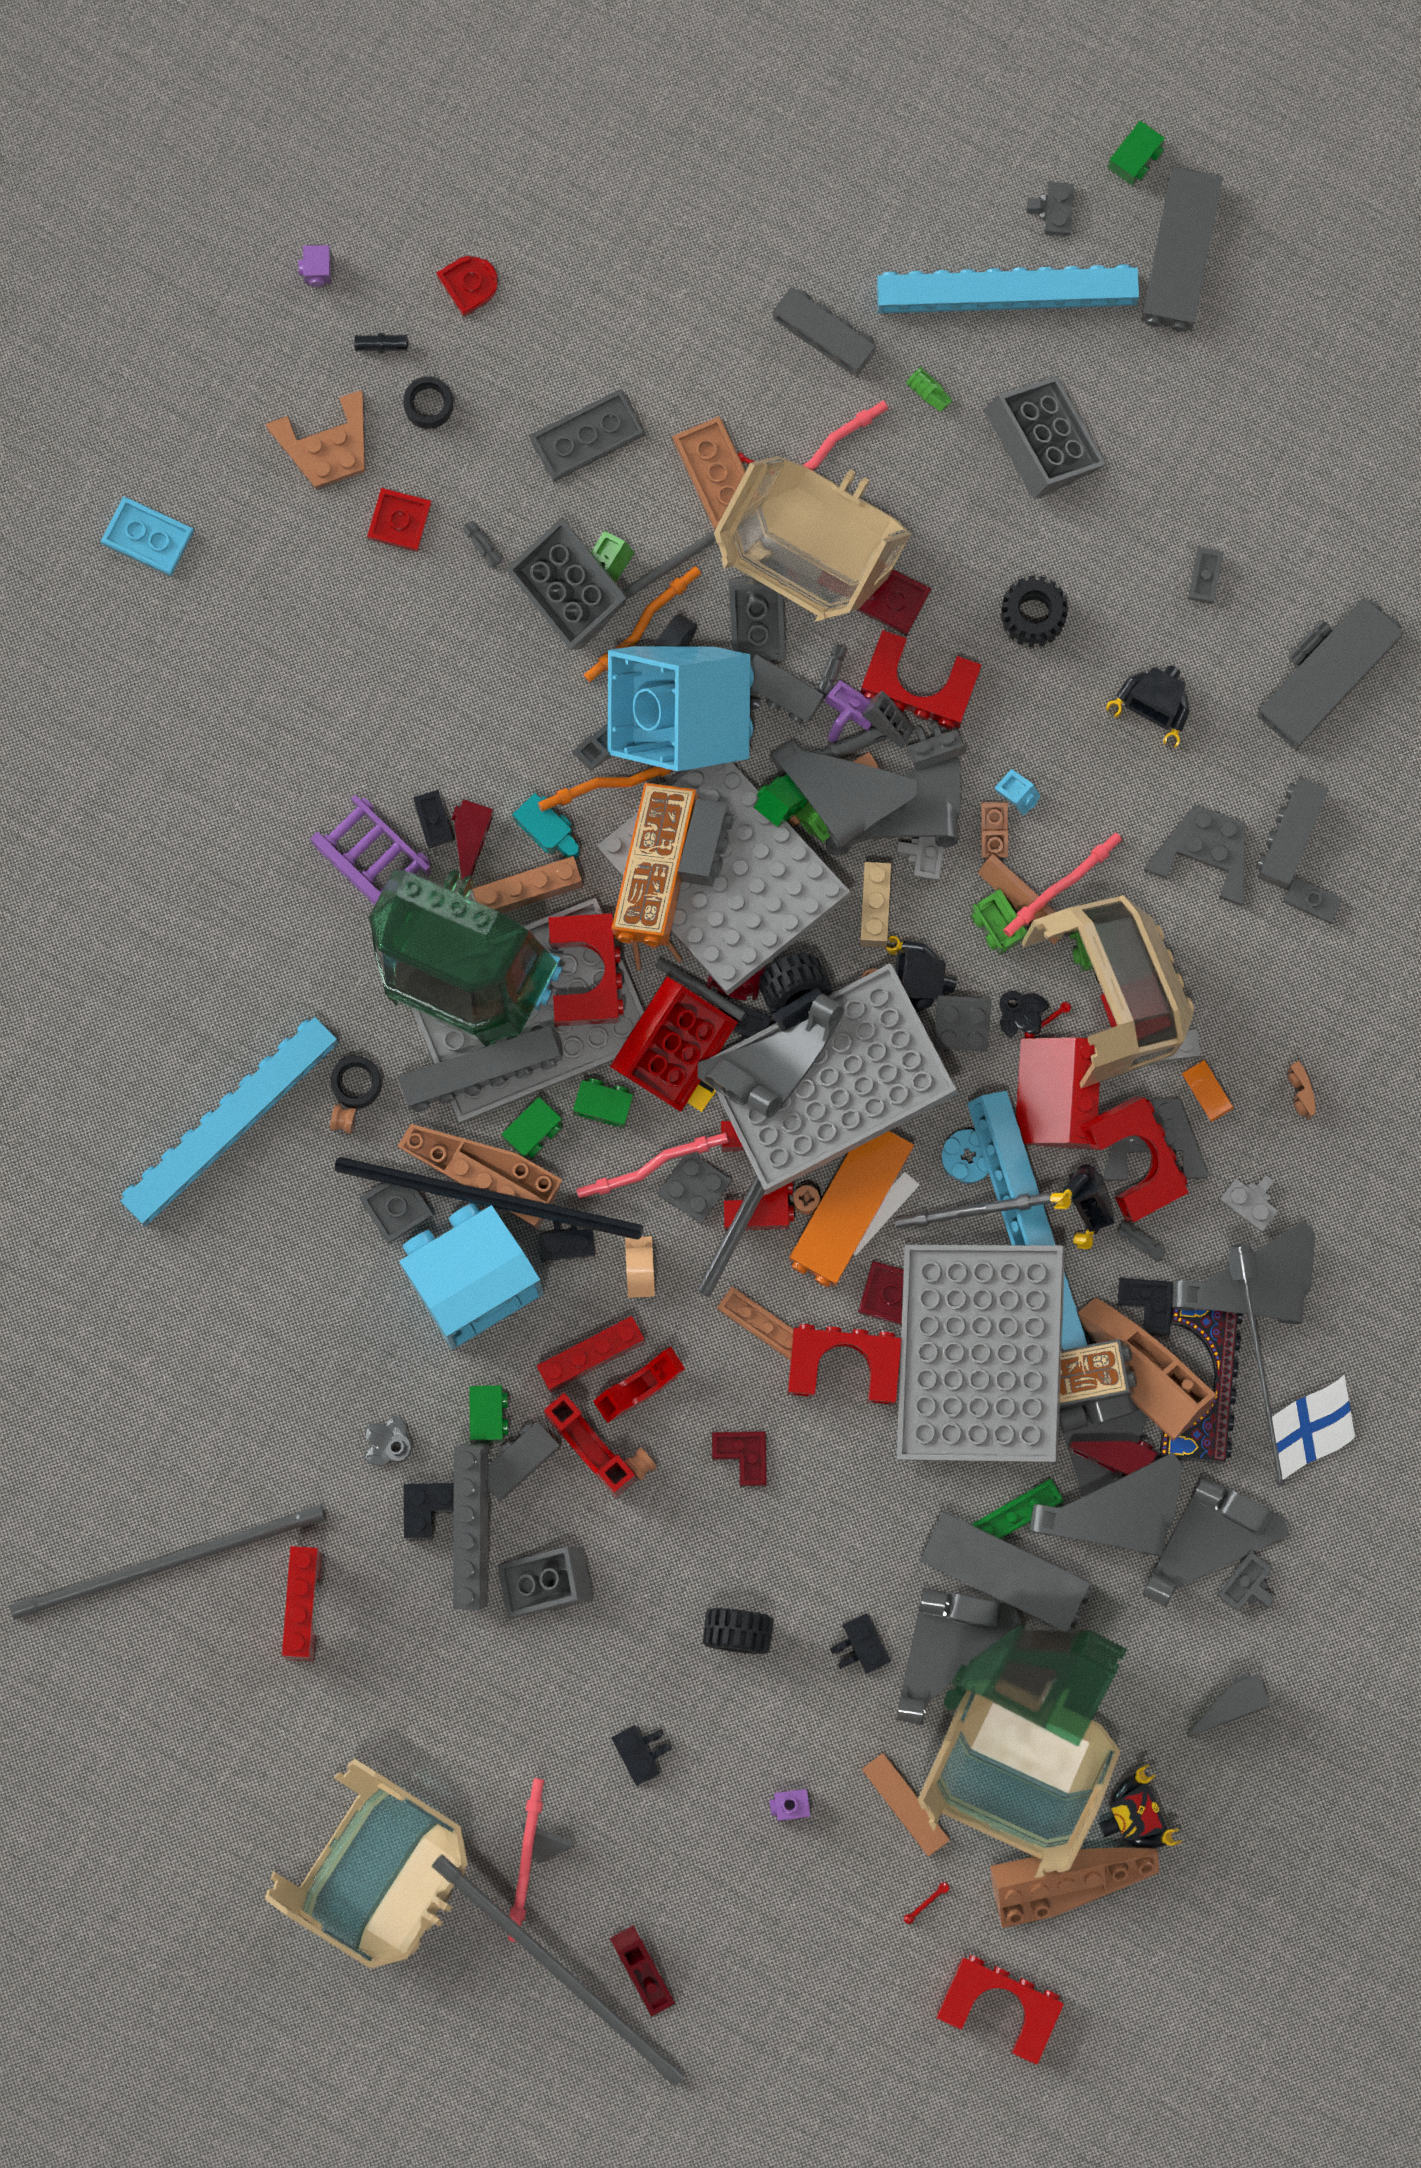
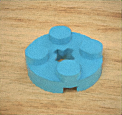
[941,1129,989,1184]

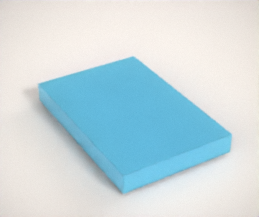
[100,496,195,577]

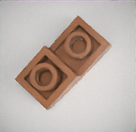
[981,802,1008,857]
[1287,1061,1315,1120]

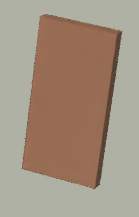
[672,416,755,531]

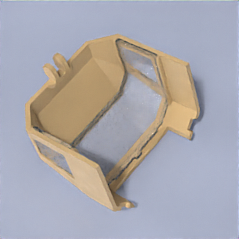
[714,456,911,622]

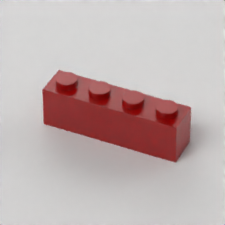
[536,1316,645,1393]

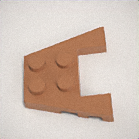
[266,390,365,489]

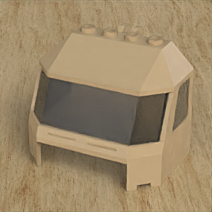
[1022,895,1194,1088]

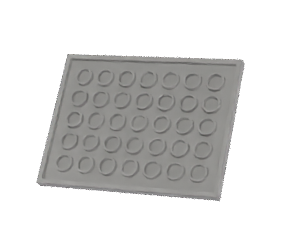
[596,762,852,995]
[399,897,644,1124]
[709,963,958,1194]
[897,1245,1065,1463]

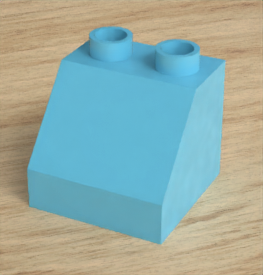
[608,646,754,771]
[399,1203,544,1350]

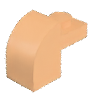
[625,1236,655,1298]

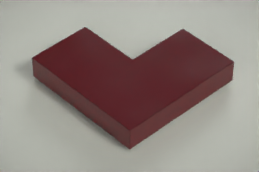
[712,1431,767,1487]

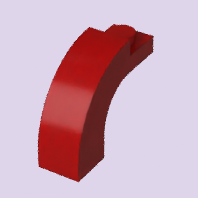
[593,1347,686,1424]

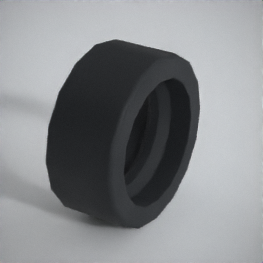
[403,377,453,429]
[655,614,697,647]
[330,1056,382,1108]

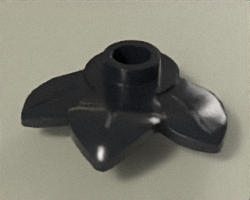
[999,991,1049,1038]

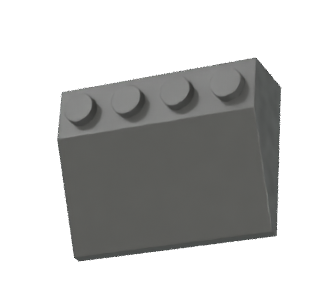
[984,376,1106,499]
[505,518,628,650]

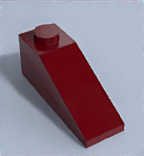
[452,799,494,888]
[1068,1441,1157,1477]
[610,1925,675,2017]

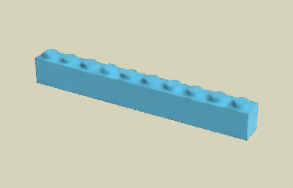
[877,264,1139,314]
[120,1017,339,1227]
[967,1091,1087,1350]

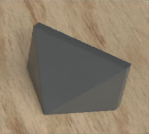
[521,1822,575,1864]

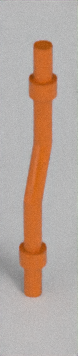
[583,566,701,683]
[538,766,671,812]

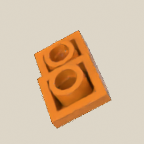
[1182,1060,1234,1122]

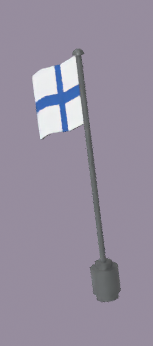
[1227,1243,1355,1485]

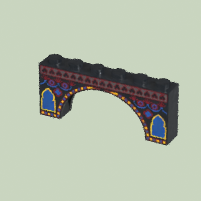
[1159,1298,1243,1464]

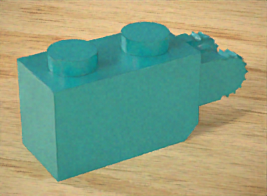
[512,793,580,859]

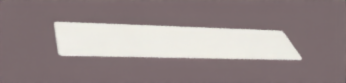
[854,1172,919,1256]

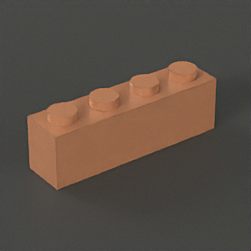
[472,856,583,920]

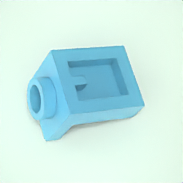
[994,769,1041,815]

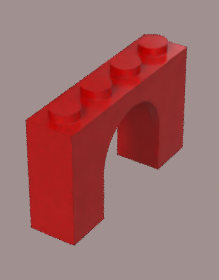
[861,630,982,729]
[548,913,624,1027]
[1081,1096,1189,1222]
[721,1121,794,1231]
[787,1324,901,1405]
[544,1393,636,1499]
[282,1546,322,1662]
[936,1955,1064,2065]

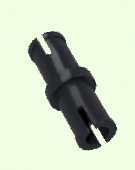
[354,332,408,354]

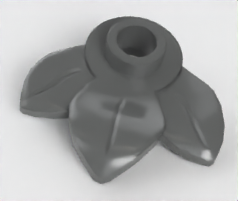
[364,1416,412,1466]

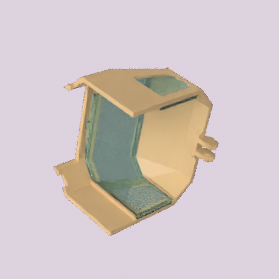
[918,1679,1120,1878]
[265,1759,467,1968]

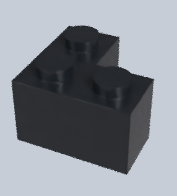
[403,1483,454,1541]

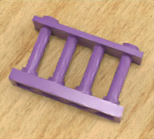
[310,795,431,917]

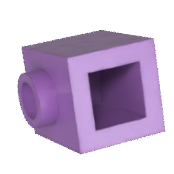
[298,245,331,287]
[769,1789,810,1822]

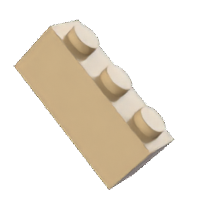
[860,862,891,948]

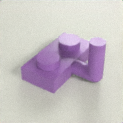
[824,680,882,742]

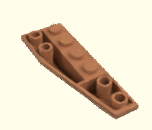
[397,1124,563,1230]
[1077,1297,1216,1441]
[990,1848,1159,1928]

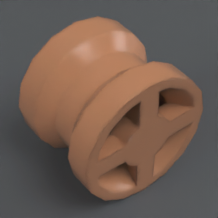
[330,1104,357,1134]
[793,1185,820,1215]
[624,1447,657,1481]

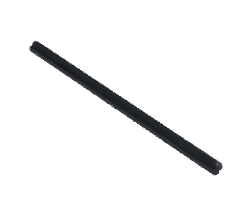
[334,1157,643,1240]

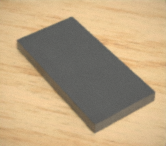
[529,389,645,482]

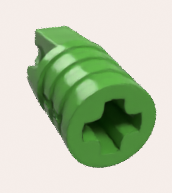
[906,367,952,412]

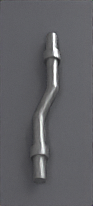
[895,1193,1052,1229]

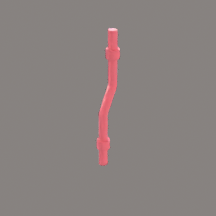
[803,401,889,470]
[1003,833,1122,937]
[576,1132,729,1199]
[508,1778,544,1942]

